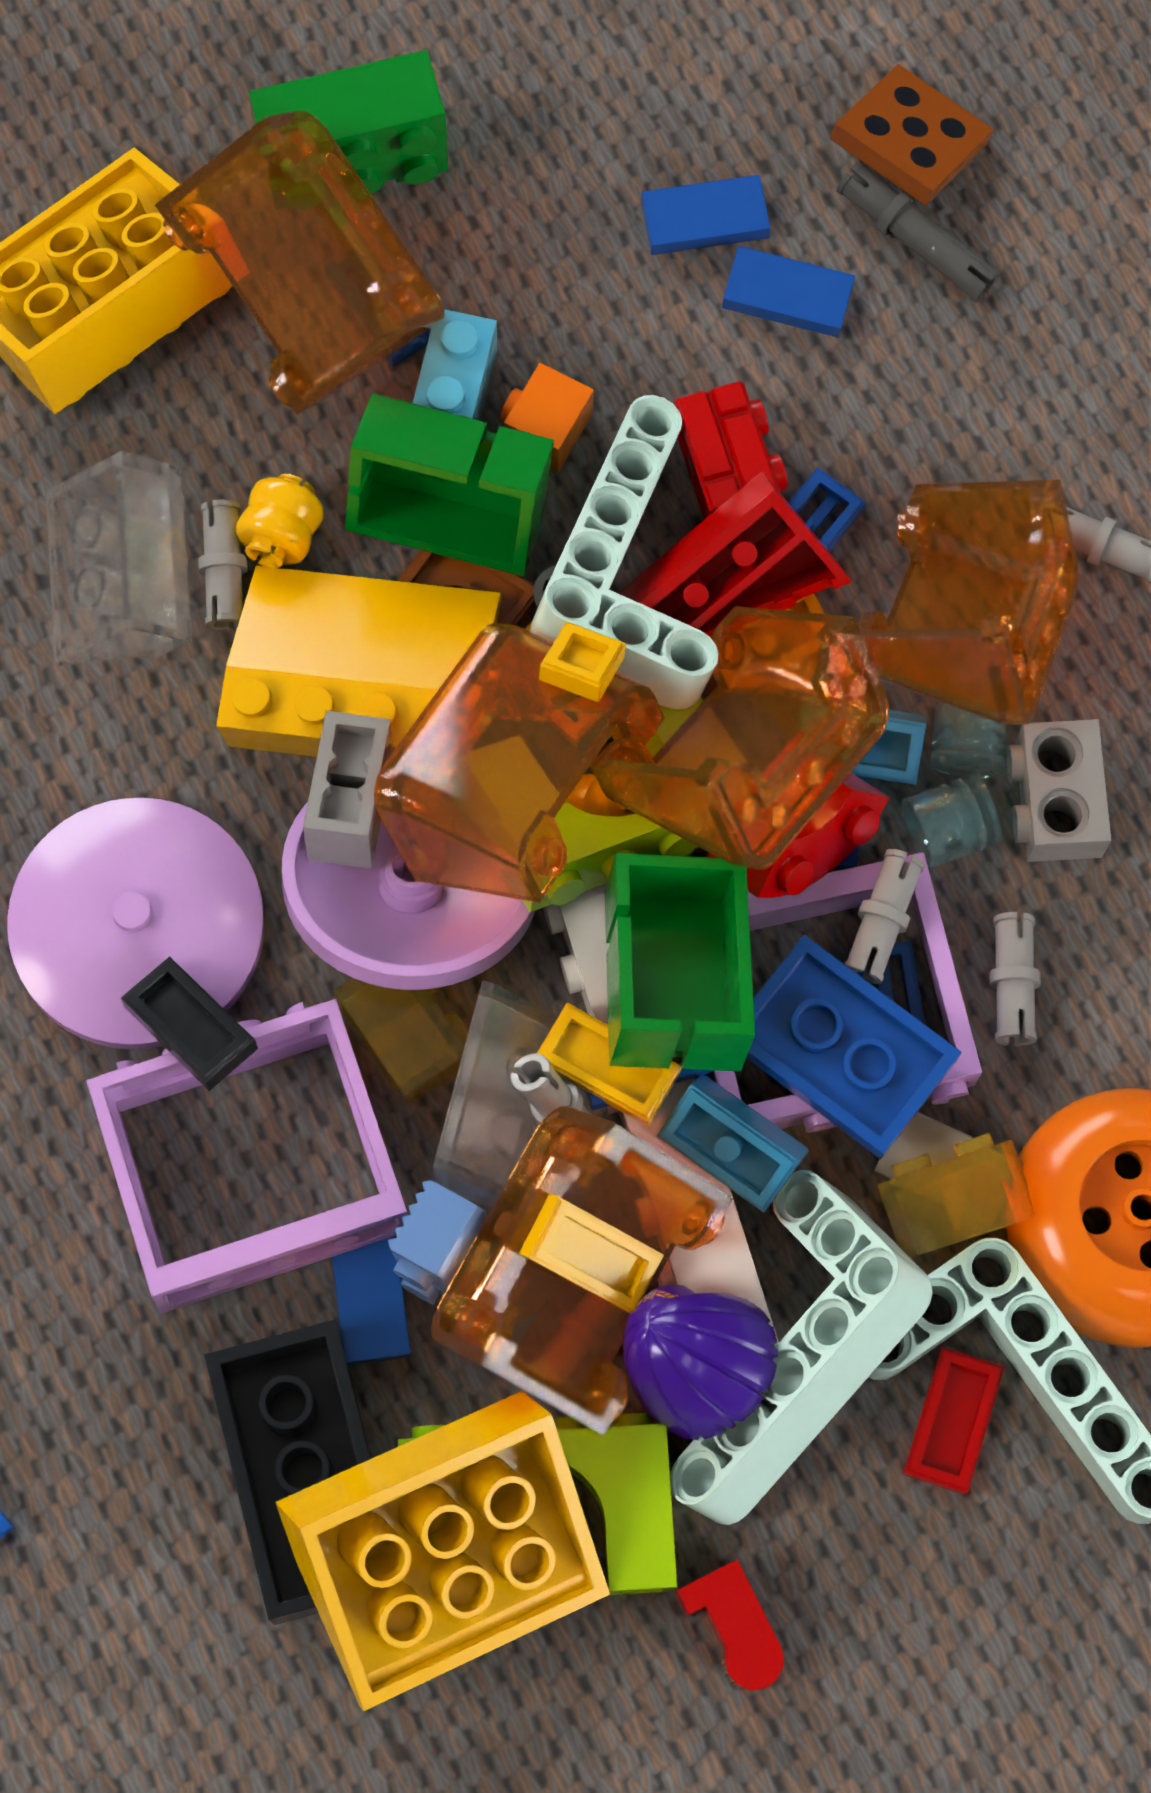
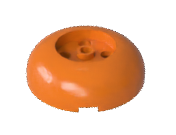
[1004,1088,1151,1348]

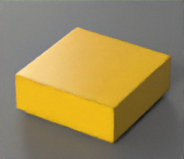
[539,621,626,702]

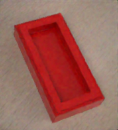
[902,1346,1005,1495]

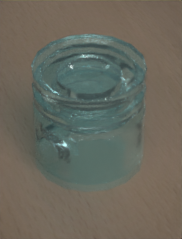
[929,682,1012,778]
[901,773,1002,869]

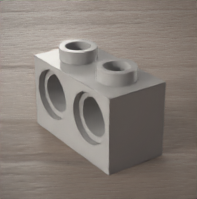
[303,711,393,869]
[1006,719,1112,862]

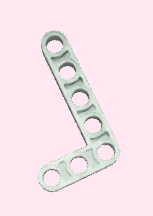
[530,395,719,710]
[670,1170,933,1525]
[868,1238,1151,1524]

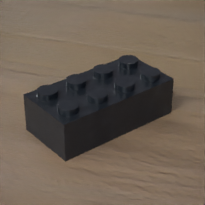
[204,1319,372,1625]

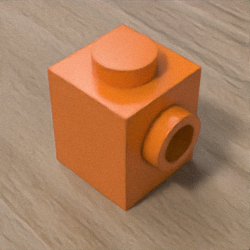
[500,362,594,473]

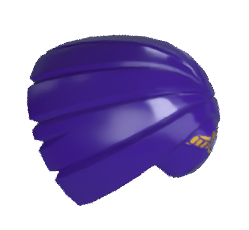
[623,1285,778,1440]

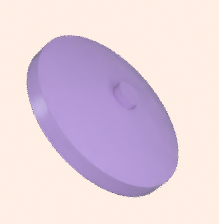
[282,759,535,990]
[7,798,265,1049]

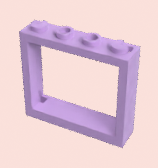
[709,852,982,1133]
[86,999,408,1314]

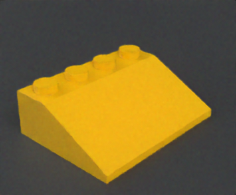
[0,147,250,415]
[216,565,502,768]
[275,1391,610,1711]

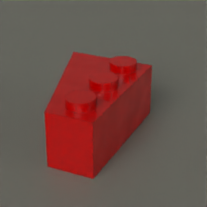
[618,471,852,640]

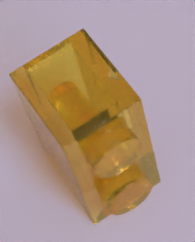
[333,978,474,1109]
[877,1132,1035,1258]

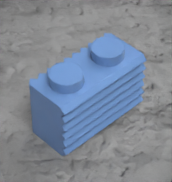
[388,1180,493,1304]

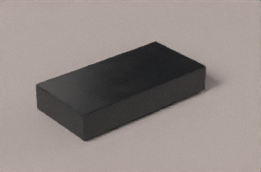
[121,956,258,1091]

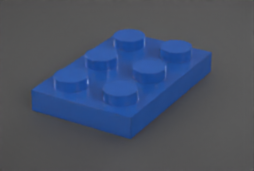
[746,935,962,1159]

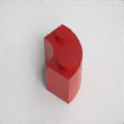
[707,755,890,898]

